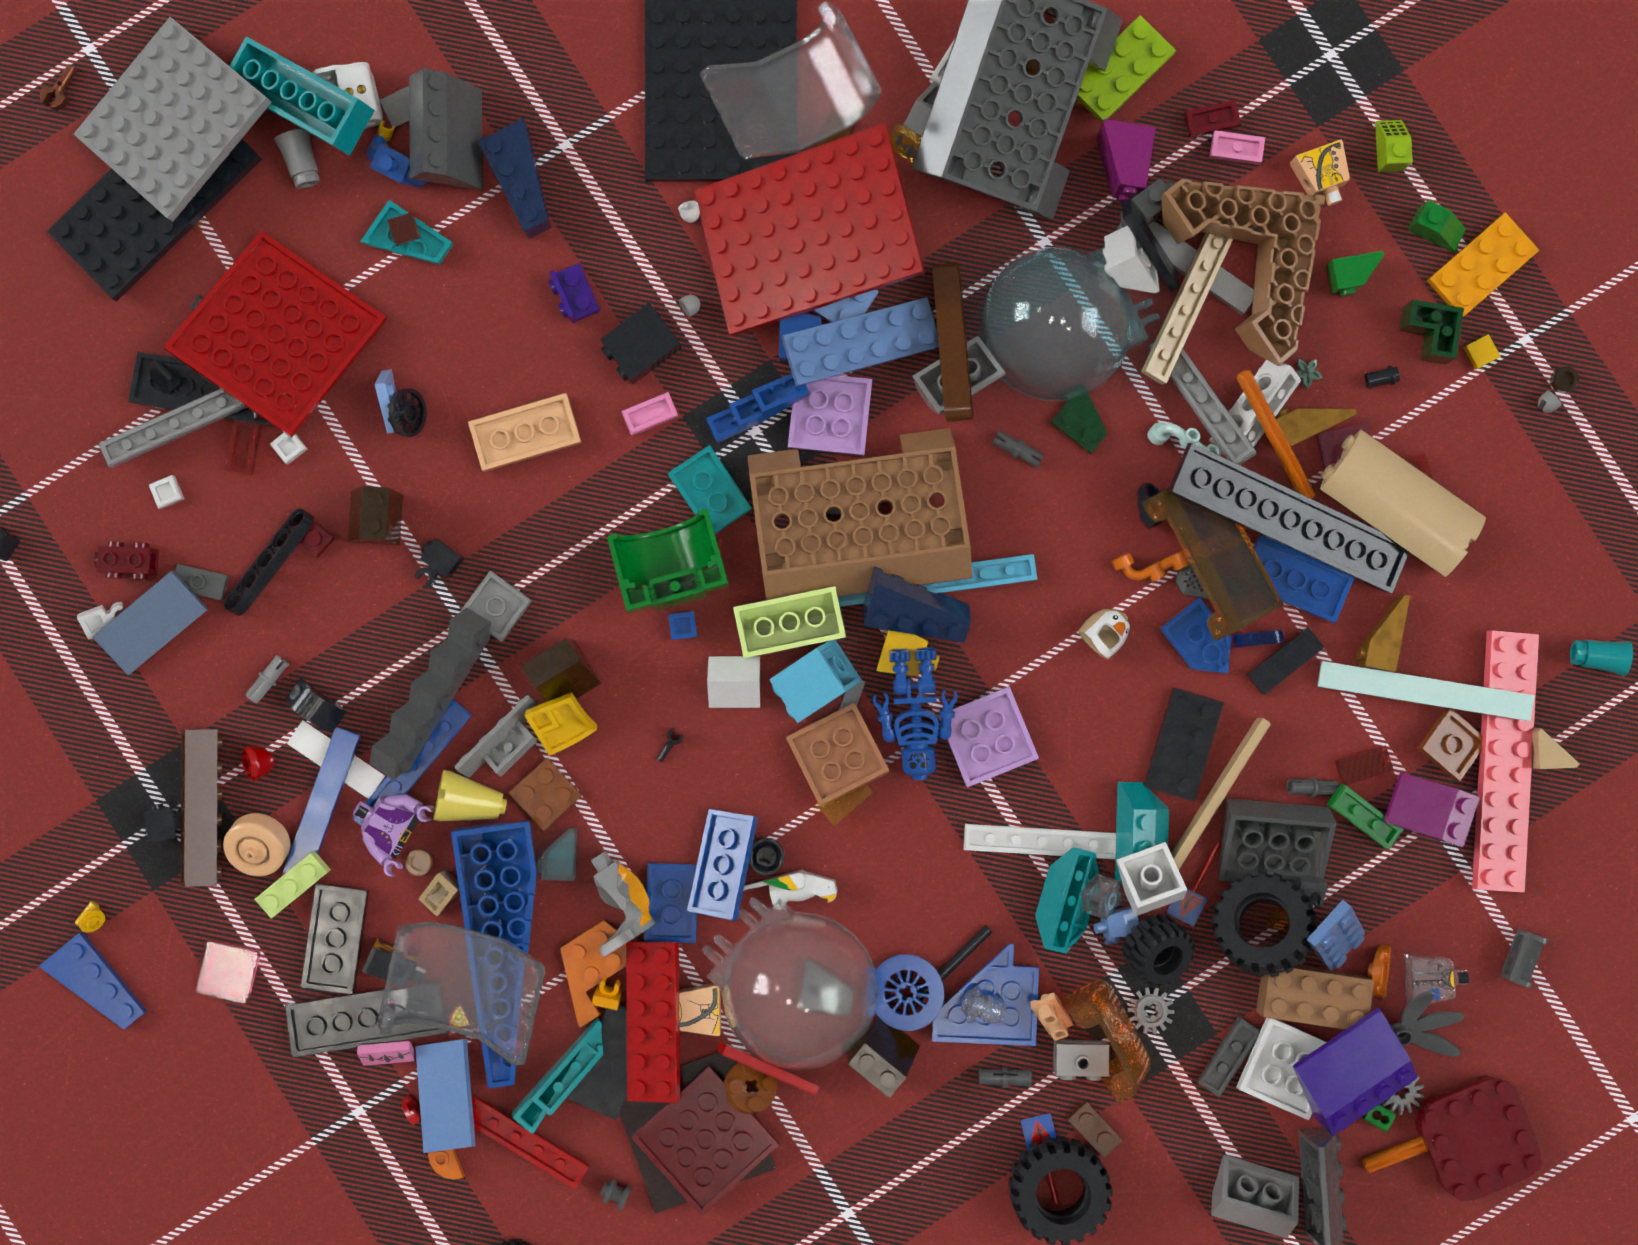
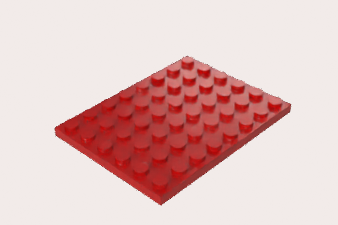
[694,123,925,336]

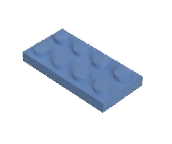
[1307,900,1365,971]

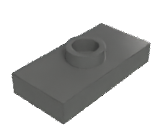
[175,564,229,601]

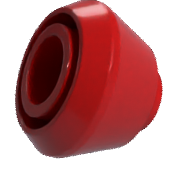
[242,746,274,781]

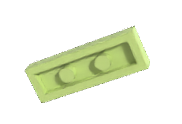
[254,850,331,919]

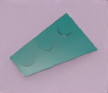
[360,200,454,265]

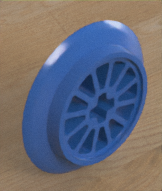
[869,954,944,1031]

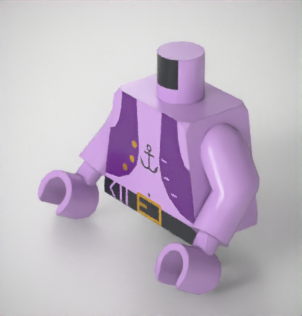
[353,794,435,877]

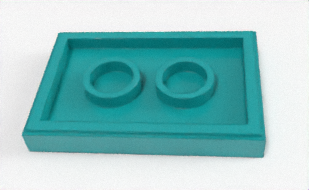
[667,445,753,534]

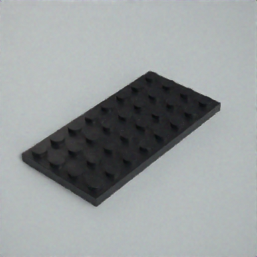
[47,139,262,302]

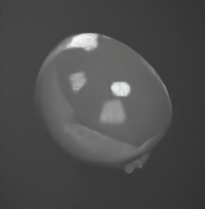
[702,898,878,1071]

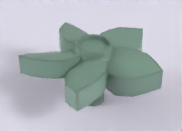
[1296,359,1323,389]

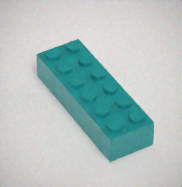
[230,37,375,156]

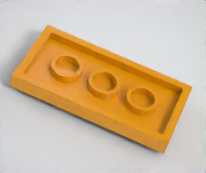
[1427,212,1539,317]

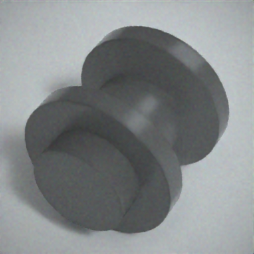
[600,1178,632,1211]

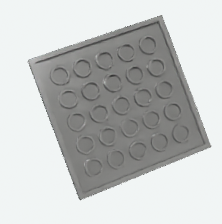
[74,17,272,222]

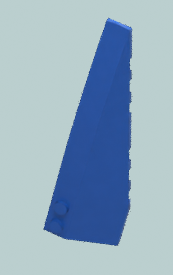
[451,821,537,1088]

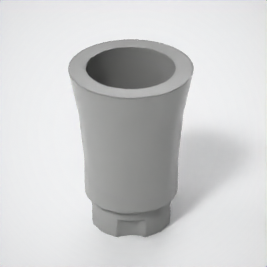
[274,129,320,189]

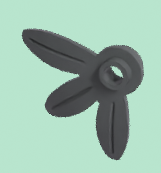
[1391,991,1464,1057]

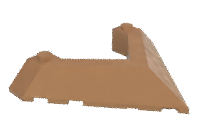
[1162,179,1326,366]

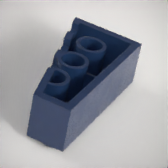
[478,118,552,239]
[863,566,971,643]

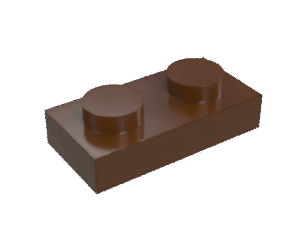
[1067,1100,1123,1158]

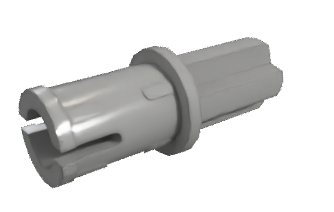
[246,655,290,703]

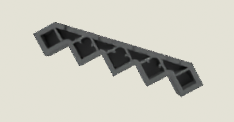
[370,608,491,780]

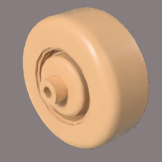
[223,813,291,876]

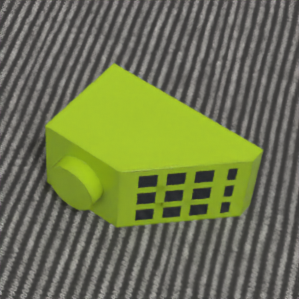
[1375,120,1413,172]

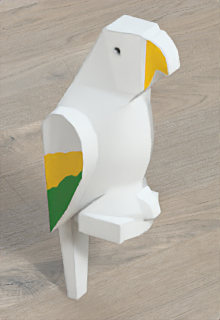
[743,869,838,908]

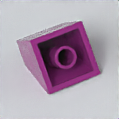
[1096,119,1156,203]
[1383,773,1480,847]

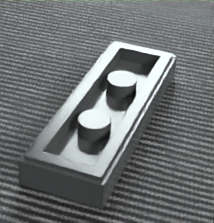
[1196,1016,1260,1097]

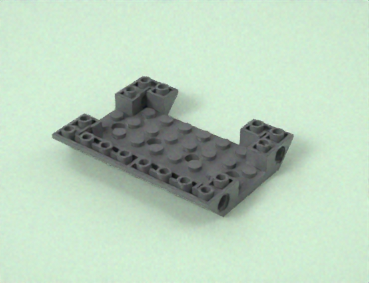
[911,0,1123,220]

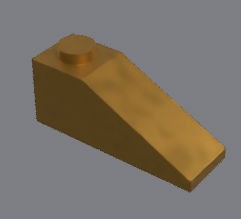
[1275,408,1358,447]
[1356,595,1410,672]

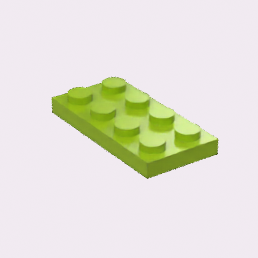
[1076,15,1176,123]

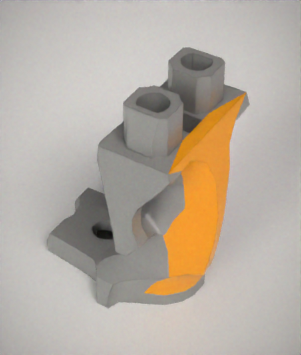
[591,851,655,957]

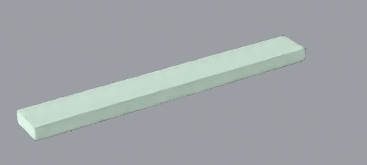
[1317,661,1535,721]

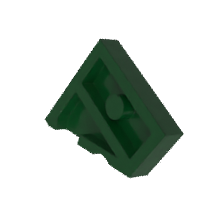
[1051,384,1108,454]

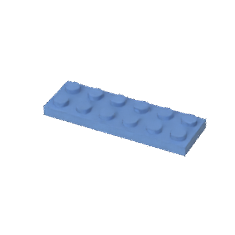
[781,297,939,387]

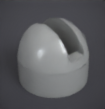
[679,294,701,317]
[1538,390,1562,413]

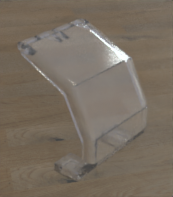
[700,1,882,159]
[378,921,545,1065]

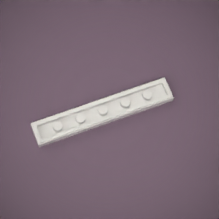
[963,824,1116,859]

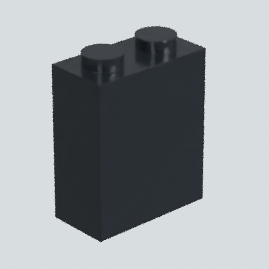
[600,303,682,384]

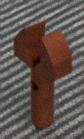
[40,64,77,111]

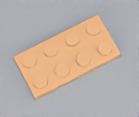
[468,393,582,472]

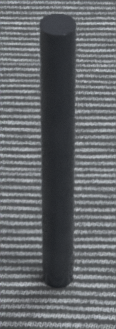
[913,925,993,1004]

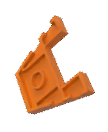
[560,920,626,1028]

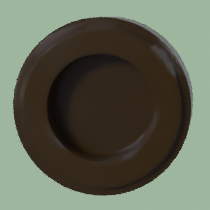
[1550,366,1579,393]

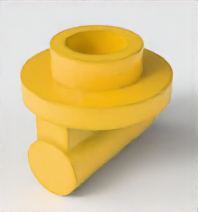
[75,901,105,933]

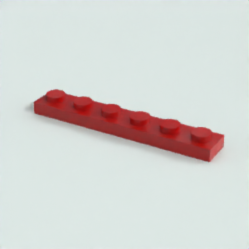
[471,1092,590,1189]

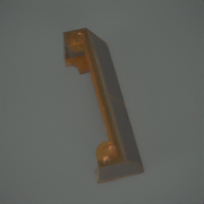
[1141,488,1284,641]

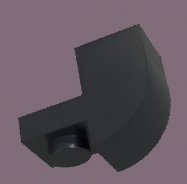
[286,678,347,733]

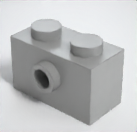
[1053,1040,1109,1081]

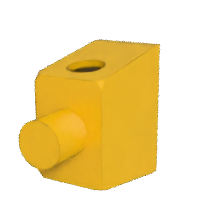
[876,630,940,676]

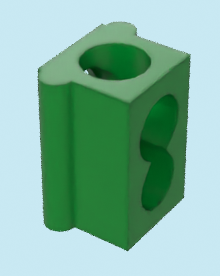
[1363,1105,1396,1132]

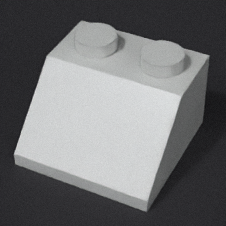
[1103,225,1159,293]
[1116,842,1187,916]

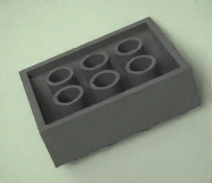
[409,68,483,190]
[1218,798,1336,886]
[1298,1128,1347,1245]

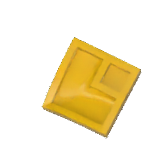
[524,692,597,756]

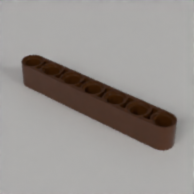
[932,262,974,423]

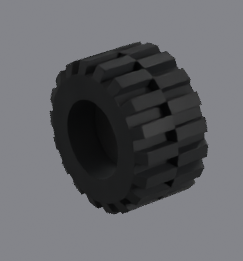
[1122,914,1195,987]

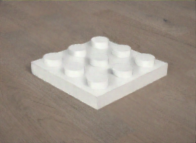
[1236,1018,1326,1120]

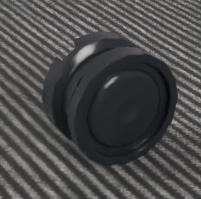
[749,837,785,875]

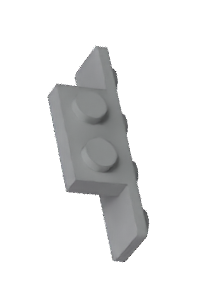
[454,695,540,778]

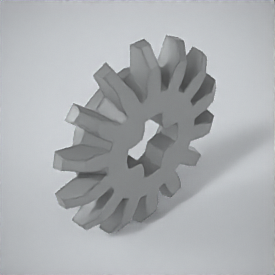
[1127,987,1175,1034]
[1381,1075,1424,1115]

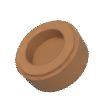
[405,849,433,876]

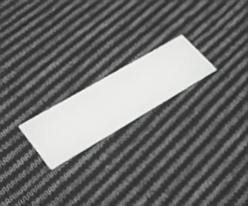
[287,720,385,799]

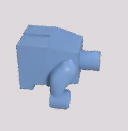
[1093,903,1139,945]

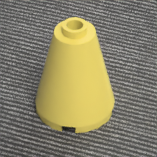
[433,770,507,822]

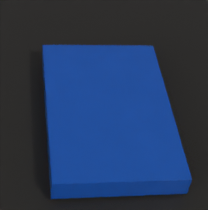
[644,862,697,943]

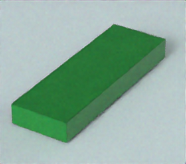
[1326,784,1403,850]

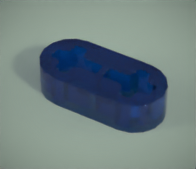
[1234,629,1284,648]

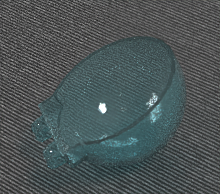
[980,247,1160,401]

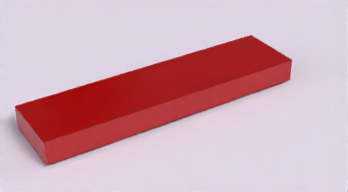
[717,1041,819,1095]

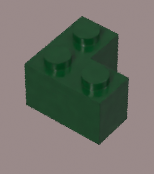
[1400,300,1464,364]

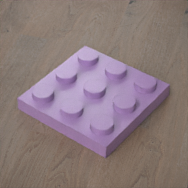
[788,375,872,456]
[937,687,1039,787]

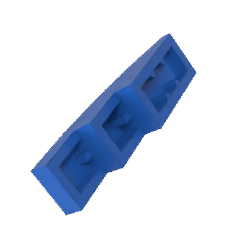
[706,373,809,443]

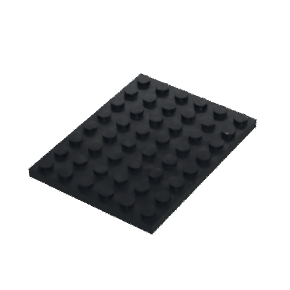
[645,0,797,182]

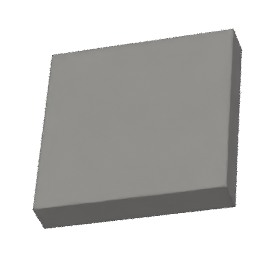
[460,571,532,642]

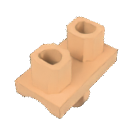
[1030,992,1073,1041]

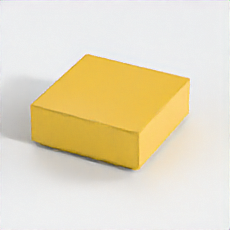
[1463,334,1501,370]

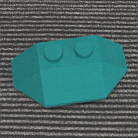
[1115,782,1169,886]
[1035,847,1100,954]

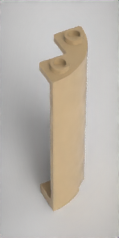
[1320,429,1486,577]

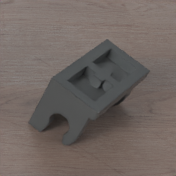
[1499,928,1549,989]

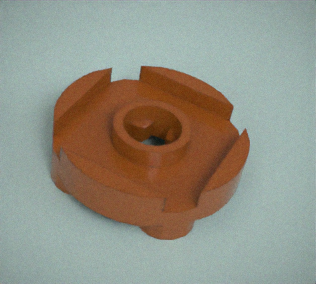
[724,1063,778,1114]

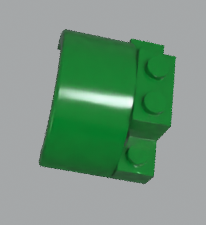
[607,509,729,614]

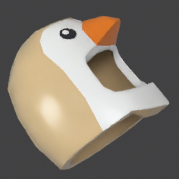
[1078,609,1130,660]

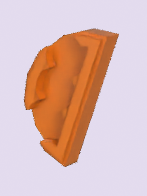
[1368,945,1391,998]
[428,1149,465,1180]

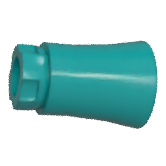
[1570,639,1633,677]

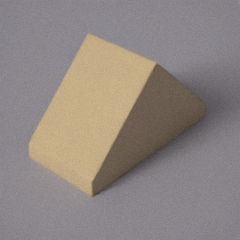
[1532,728,1580,769]
[419,869,460,916]

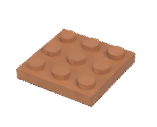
[786,702,890,807]

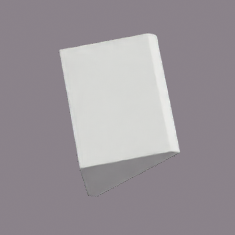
[707,656,760,708]

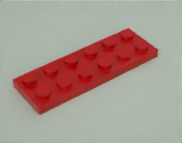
[626,941,680,1103]

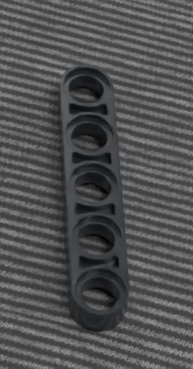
[224,508,314,616]

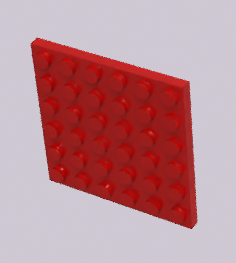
[163,231,387,438]

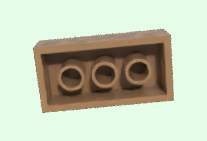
[1256,965,1374,1030]

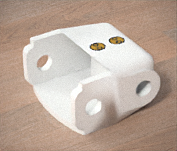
[312,62,383,129]

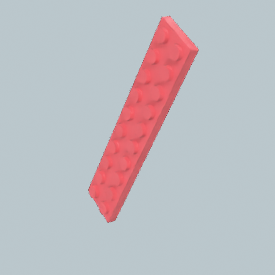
[1472,630,1539,892]

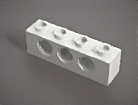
[1209,360,1301,455]

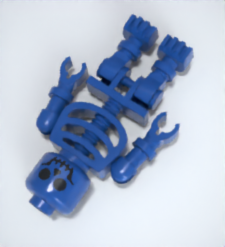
[873,647,957,780]

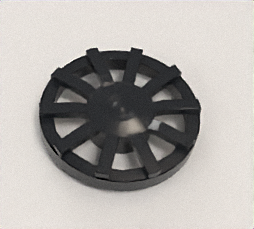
[387,388,427,437]

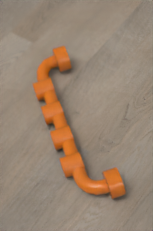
[1112,524,1245,582]

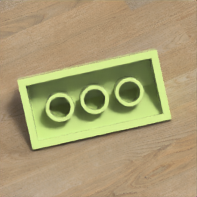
[733,586,846,658]

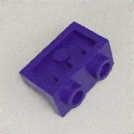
[548,263,600,323]

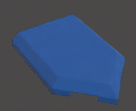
[1160,597,1232,674]

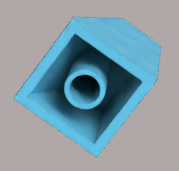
[769,640,862,723]

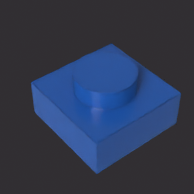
[668,611,698,640]

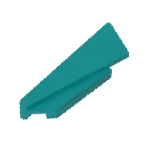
[512,1018,603,1134]

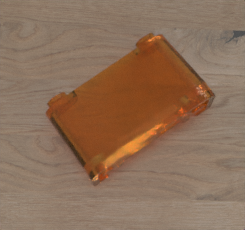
[1060,980,1152,1104]

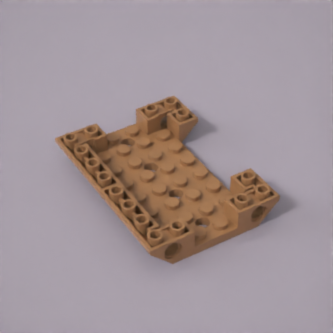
[748,428,973,600]

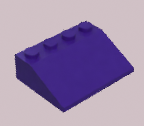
[1293,1008,1418,1136]

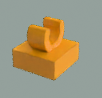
[592,977,623,1010]

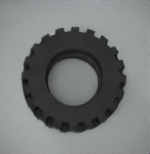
[1212,871,1318,977]
[1008,1136,1113,1245]

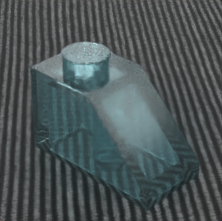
[537,827,578,881]

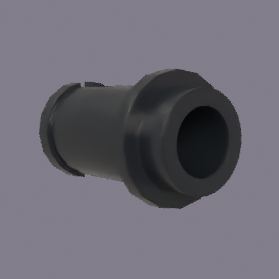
[1364,365,1400,389]

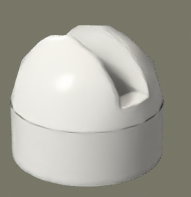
[678,201,700,223]

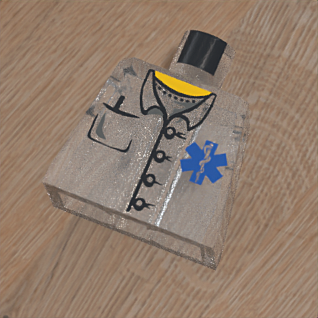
[1404,953,1469,1004]

